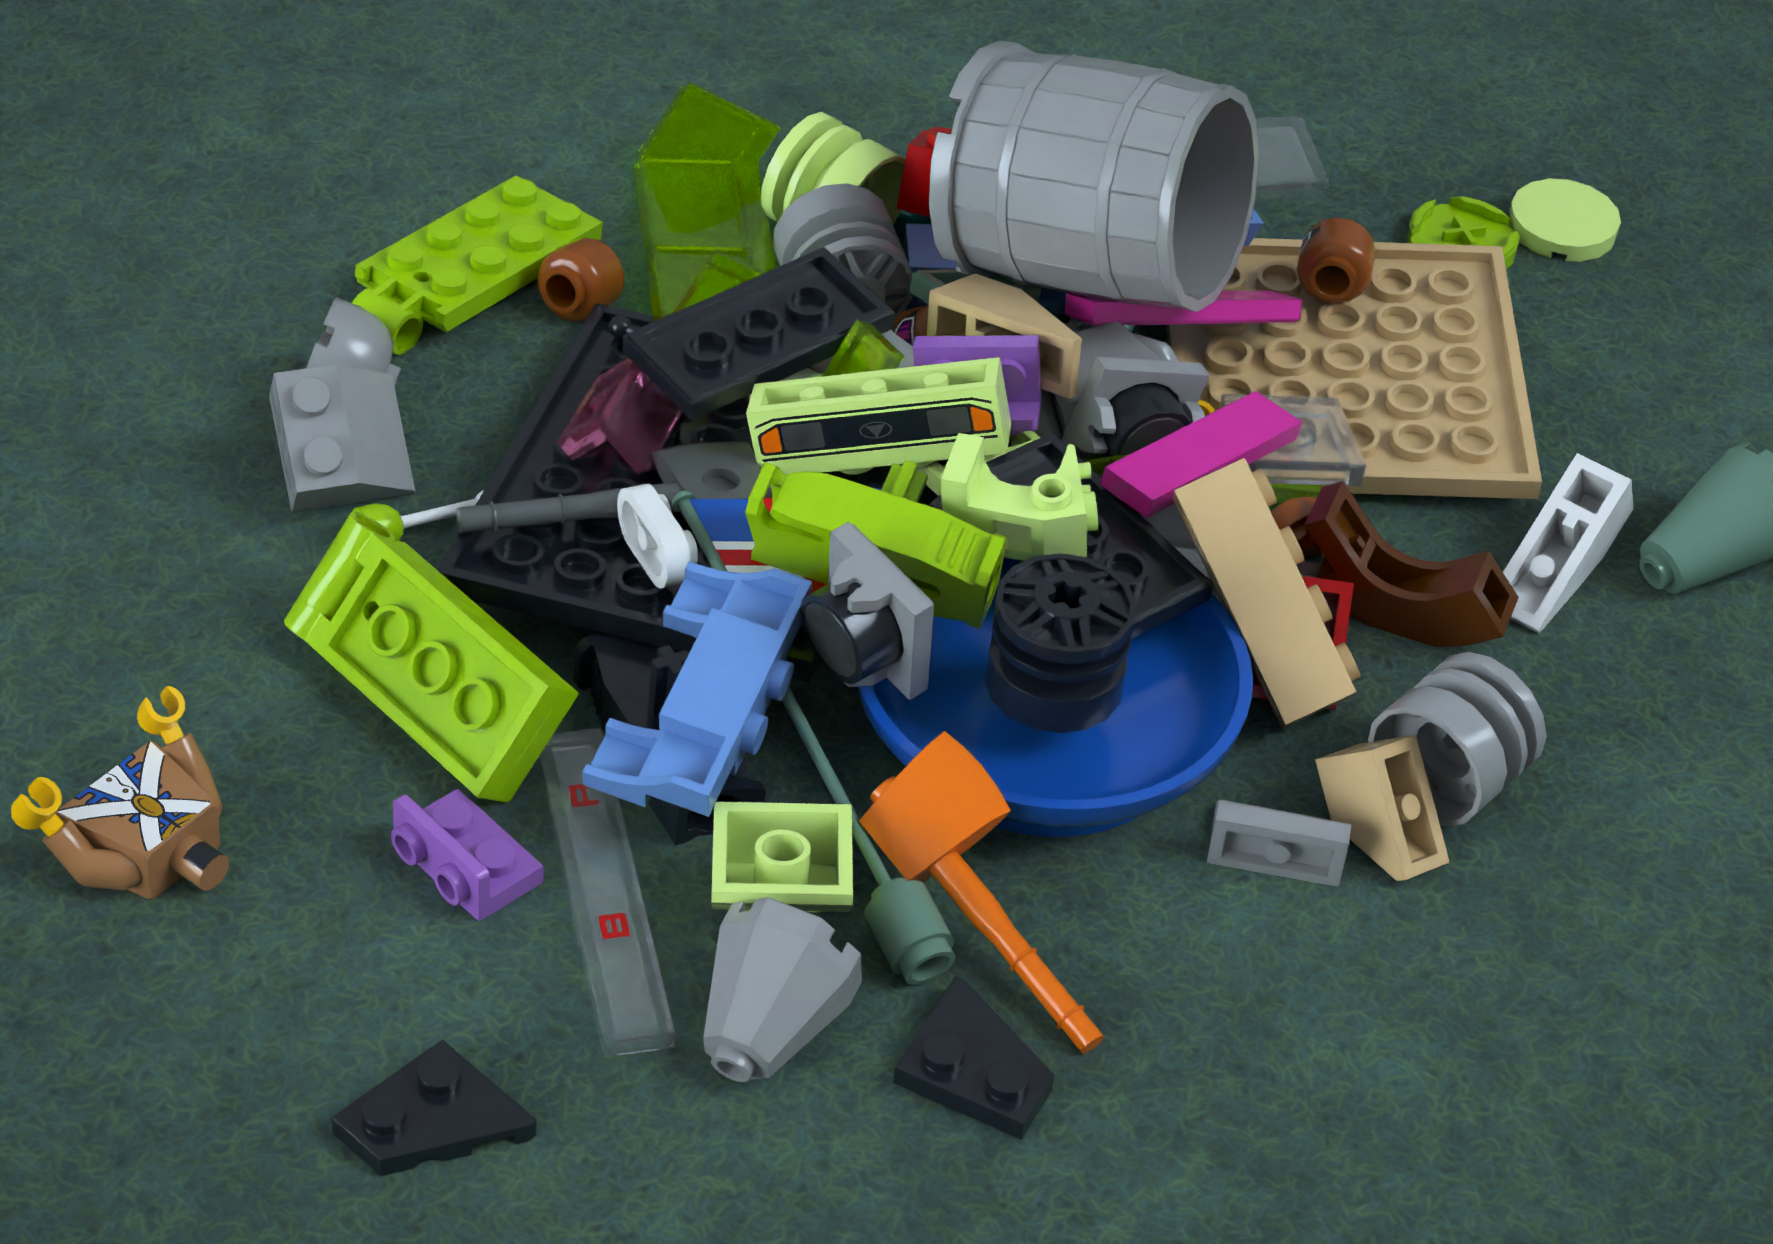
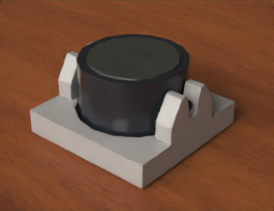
[1061,357,1210,471]
[800,521,934,700]

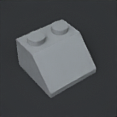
[269,364,415,512]

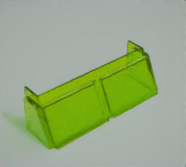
[633,81,781,322]

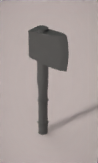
[457,441,772,533]

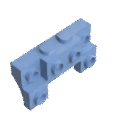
[582,561,812,817]

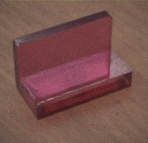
[556,358,683,475]

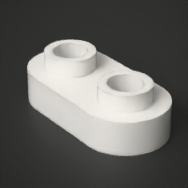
[617,484,698,589]

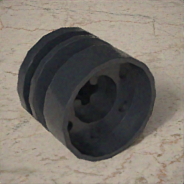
[985,553,1137,733]

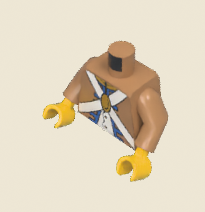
[11,686,229,899]

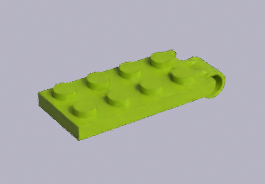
[352,175,603,356]

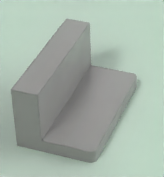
[1207,800,1351,887]

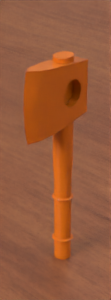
[859,731,1104,1054]

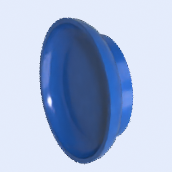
[858,557,1253,837]

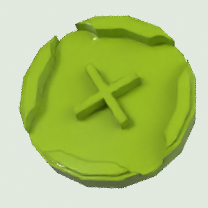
[1406,197,1520,269]

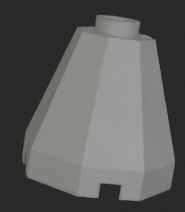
[703,897,862,1082]

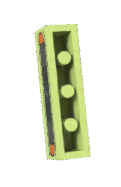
[746,357,1011,476]

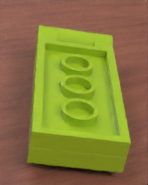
[284,512,579,803]

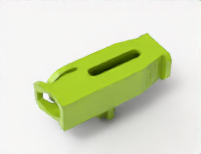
[745,460,1007,629]

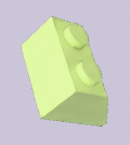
[711,802,853,912]

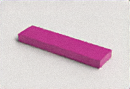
[1065,290,1302,326]
[1100,391,1303,518]

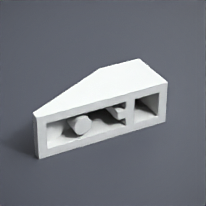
[1503,453,1633,634]

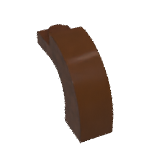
[1304,481,1519,647]

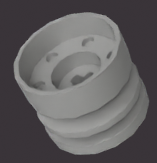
[773,183,913,318]
[1368,652,1547,827]

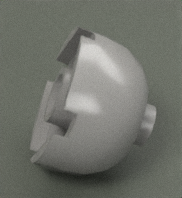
[306,297,401,387]

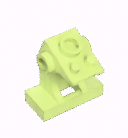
[941,433,1098,561]

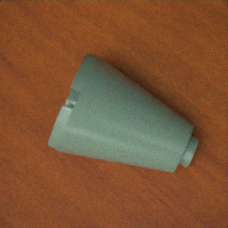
[1639,441,1773,594]

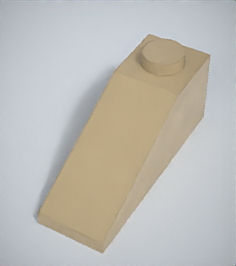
[926,273,1082,399]

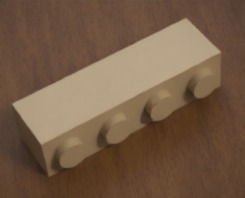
[1172,458,1361,729]

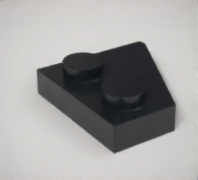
[893,976,1054,1140]
[332,1039,536,1176]

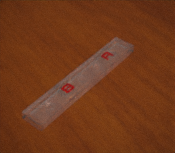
[538,728,675,1057]

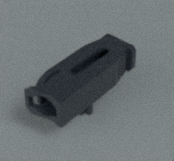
[573,632,766,846]

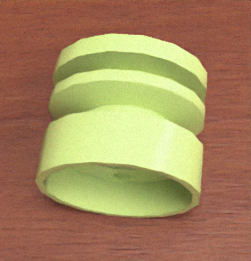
[761,112,906,226]

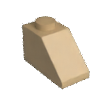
[1315,734,1450,881]

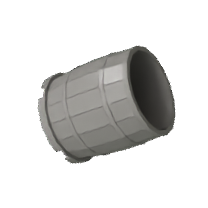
[929,40,1259,312]

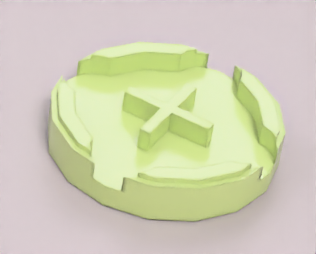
[1509,179,1621,262]

